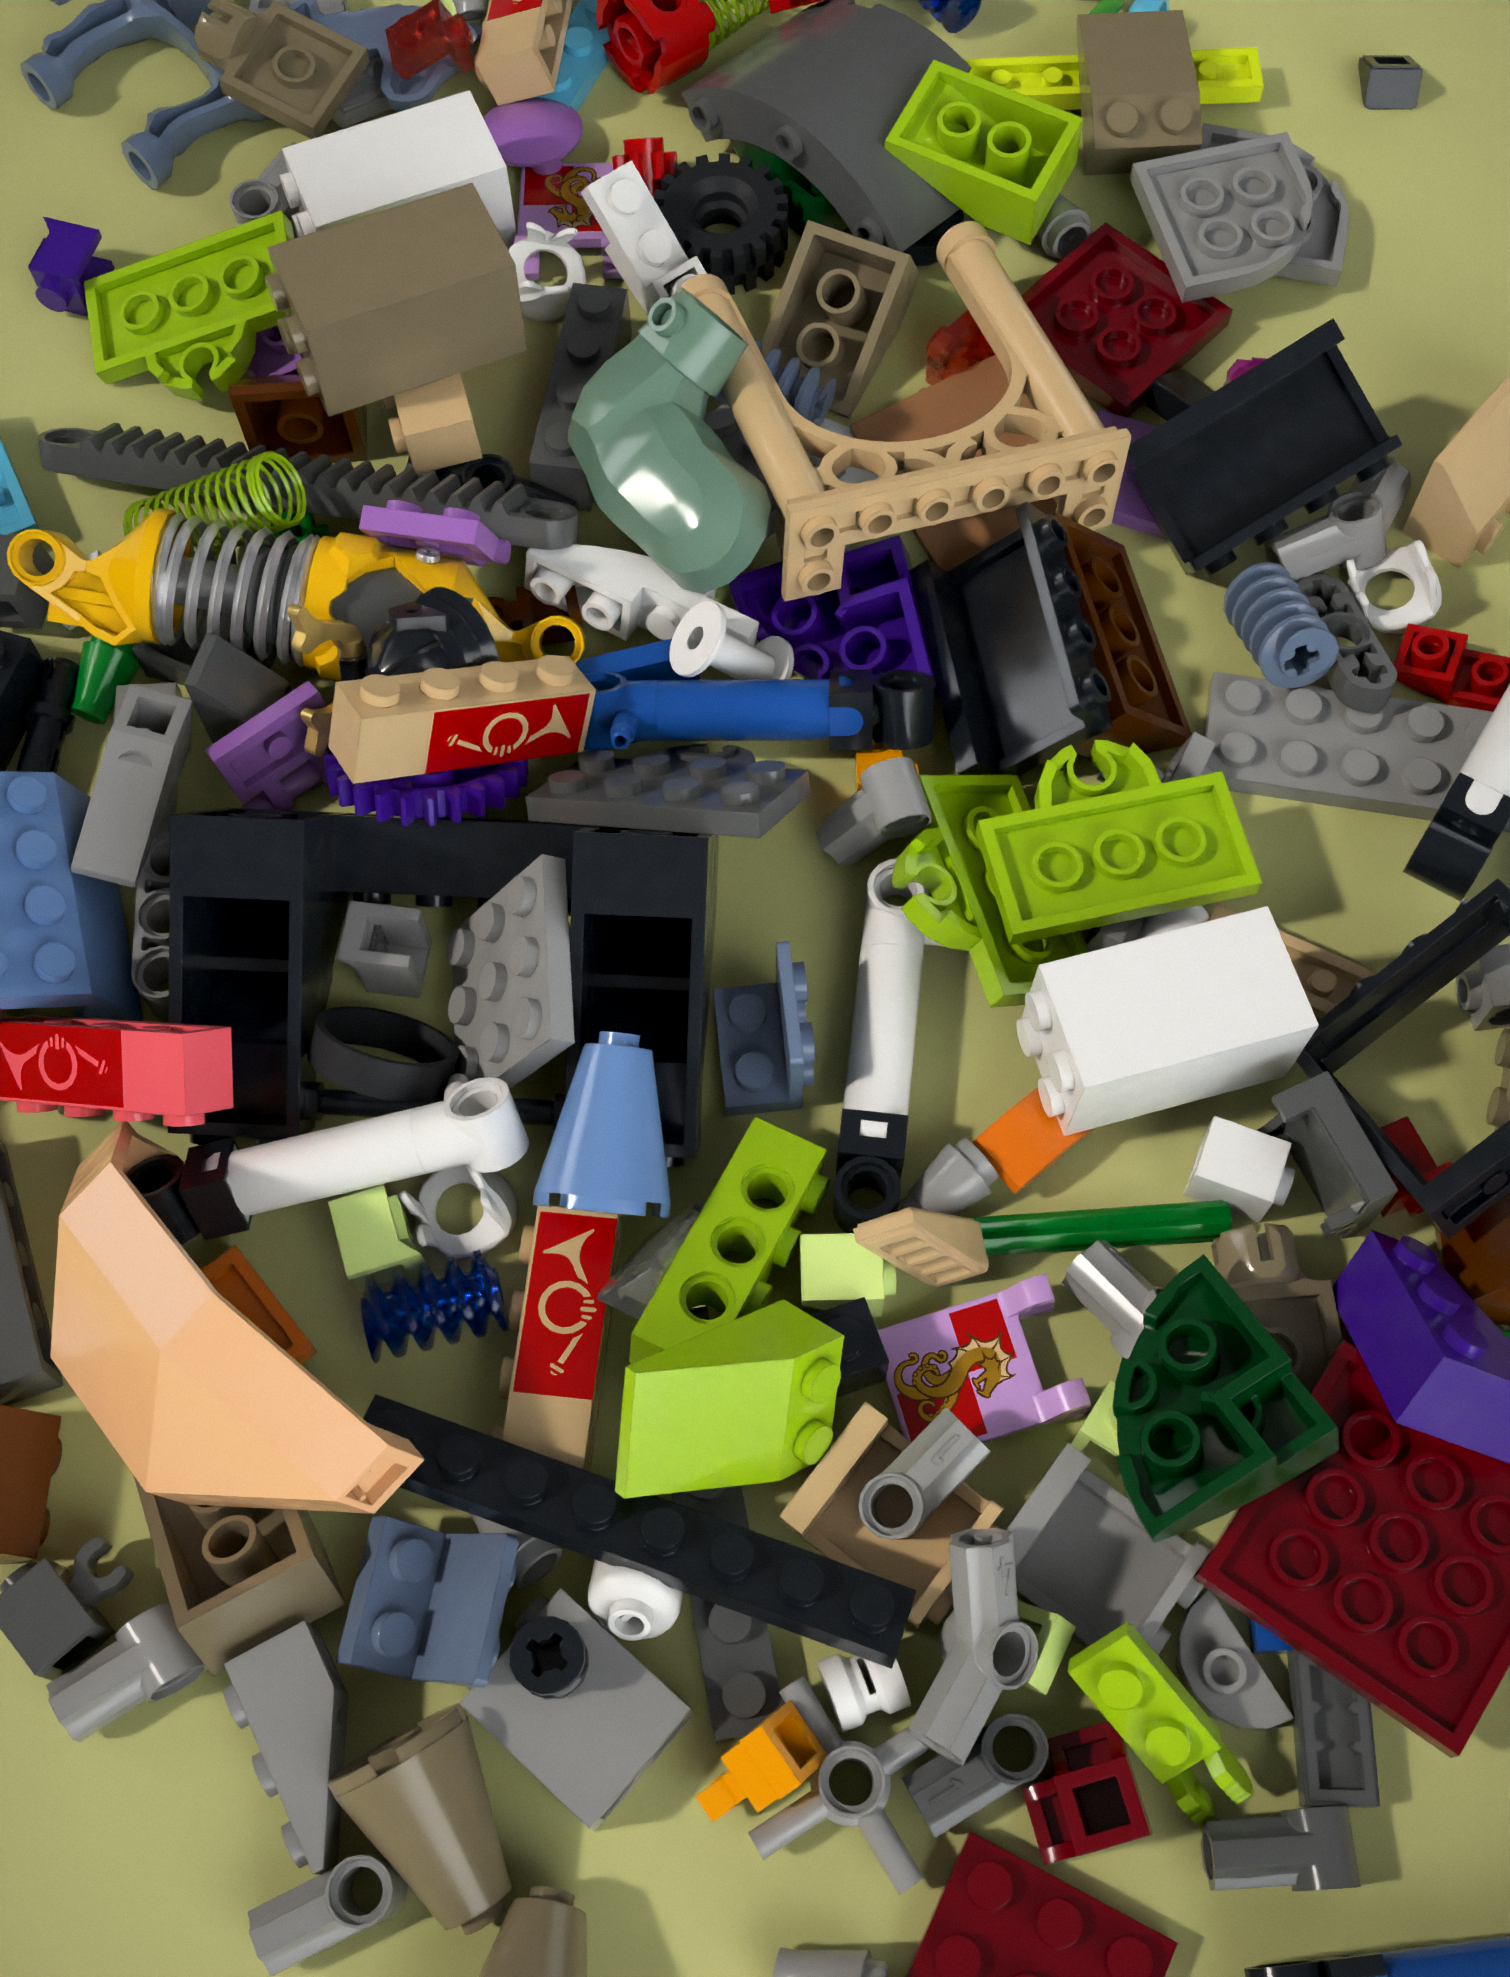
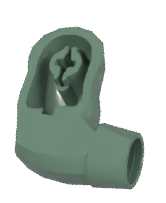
[568,287,771,594]

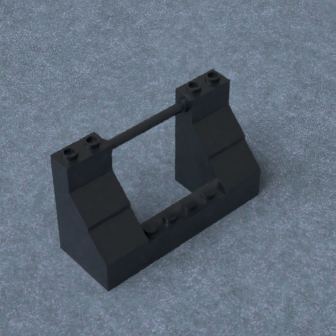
[168,808,719,1167]

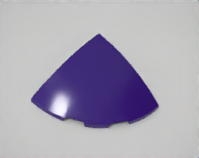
[729,535,936,689]

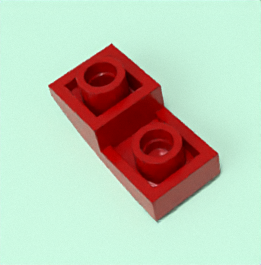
[1393,623,1510,712]

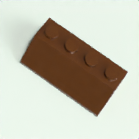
[1053,512,1192,758]

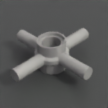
[748,1676,931,1895]

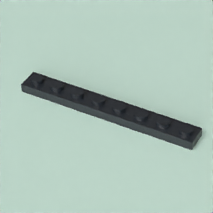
[363,1394,917,1669]

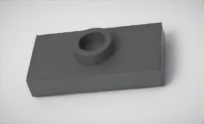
[1287,1650,1380,1808]

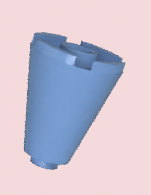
[533,1031,671,1218]

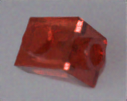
[385,0,474,81]
[925,310,996,386]

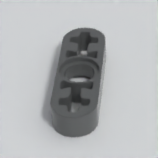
[1297,573,1397,712]

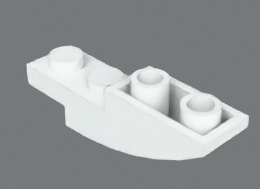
[581,160,707,315]
[524,544,759,647]

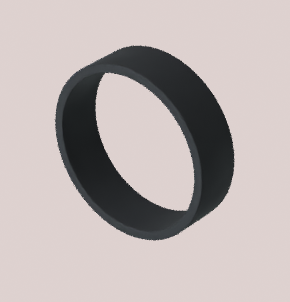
[307,1006,459,1103]

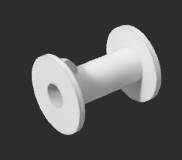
[669,601,794,679]

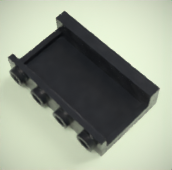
[1124,318,1403,577]
[909,502,1113,776]

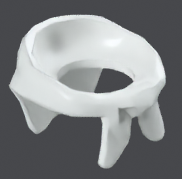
[509,222,586,322]
[1346,540,1442,635]
[399,1164,518,1260]

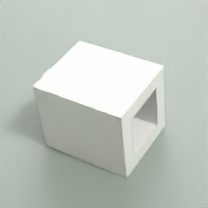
[1183,1116,1295,1223]

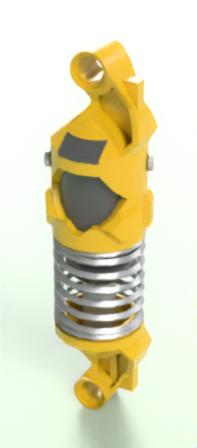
[7,508,586,681]

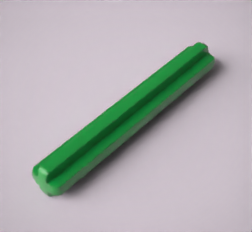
[972,1200,1232,1256]

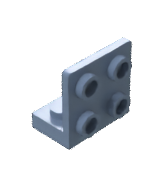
[713,941,815,1117]
[335,1516,519,1687]

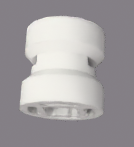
[817,1653,911,1733]

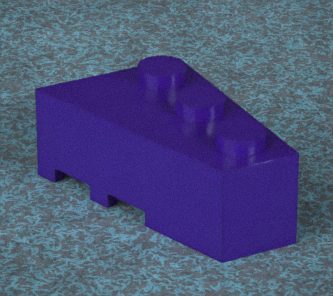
[1332,1230,1510,1464]

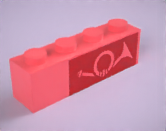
[0,1014,234,1127]

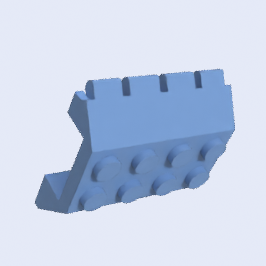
[0,771,143,1021]

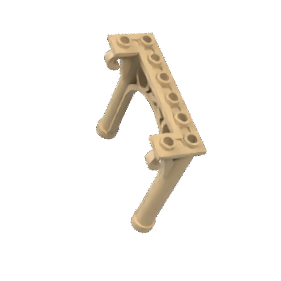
[678,221,1132,602]

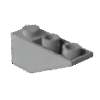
[71,684,192,888]
[223,1620,348,1875]

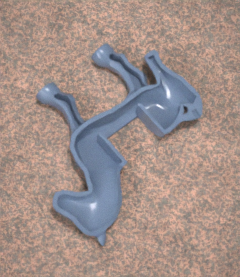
[20,0,482,189]

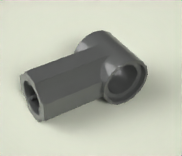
[901,1713,1049,1838]
[1201,1806,1361,1891]

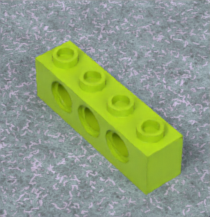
[629,1117,830,1363]

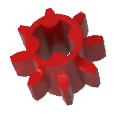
[612,137,678,196]

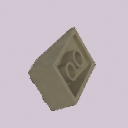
[1076,10,1203,175]
[761,220,920,419]
[133,1475,345,1676]

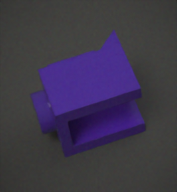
[28,217,115,316]

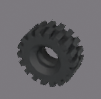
[653,153,788,295]

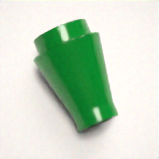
[70,636,141,724]

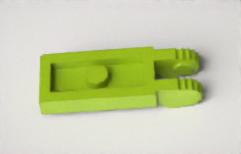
[1068,1621,1254,1827]

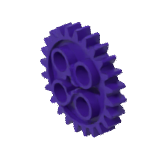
[324,745,529,826]

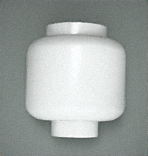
[588,1560,683,1641]

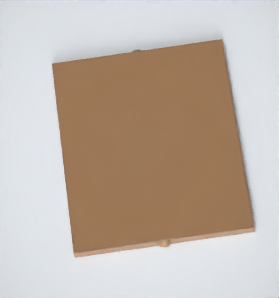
[849,355,1057,572]

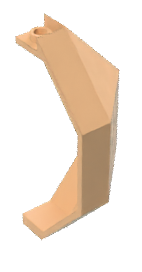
[50,1122,425,1514]

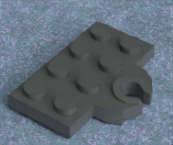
[526,743,810,838]

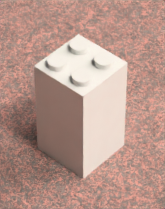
[279,90,517,250]
[1016,906,1319,1136]

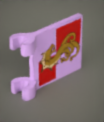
[514,163,623,280]
[878,1274,1091,1443]

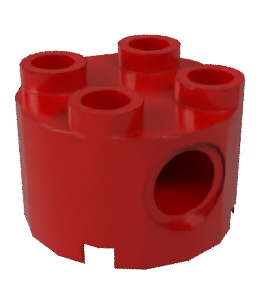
[596,0,716,94]

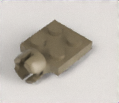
[194,0,369,139]
[1211,1223,1343,1392]

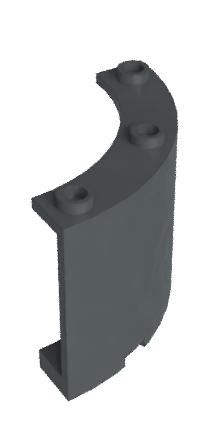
[681,0,972,252]

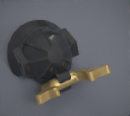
[287,587,500,757]

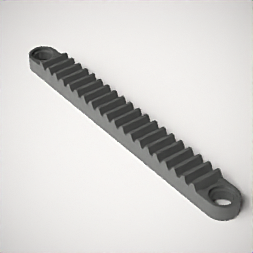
[38,422,578,550]

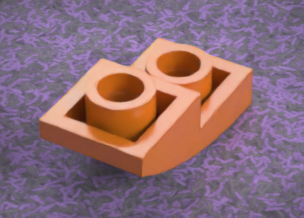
[973,1087,1098,1194]

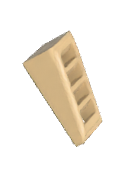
[853,1207,989,1287]

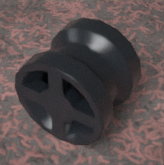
[509,1616,589,1700]

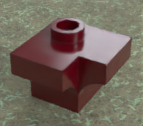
[1021,1721,1153,1865]

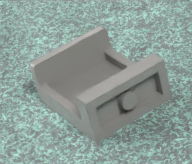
[1006,1443,1211,1655]
[459,1588,693,1832]

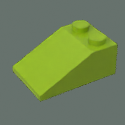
[885,59,1084,245]
[615,1299,844,1498]

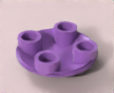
[483,97,583,175]

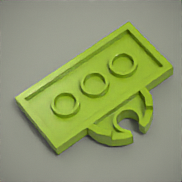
[84,210,294,400]
[975,740,1262,945]
[892,775,1089,1008]

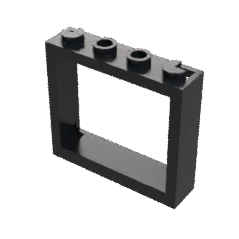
[1296,879,1510,1239]

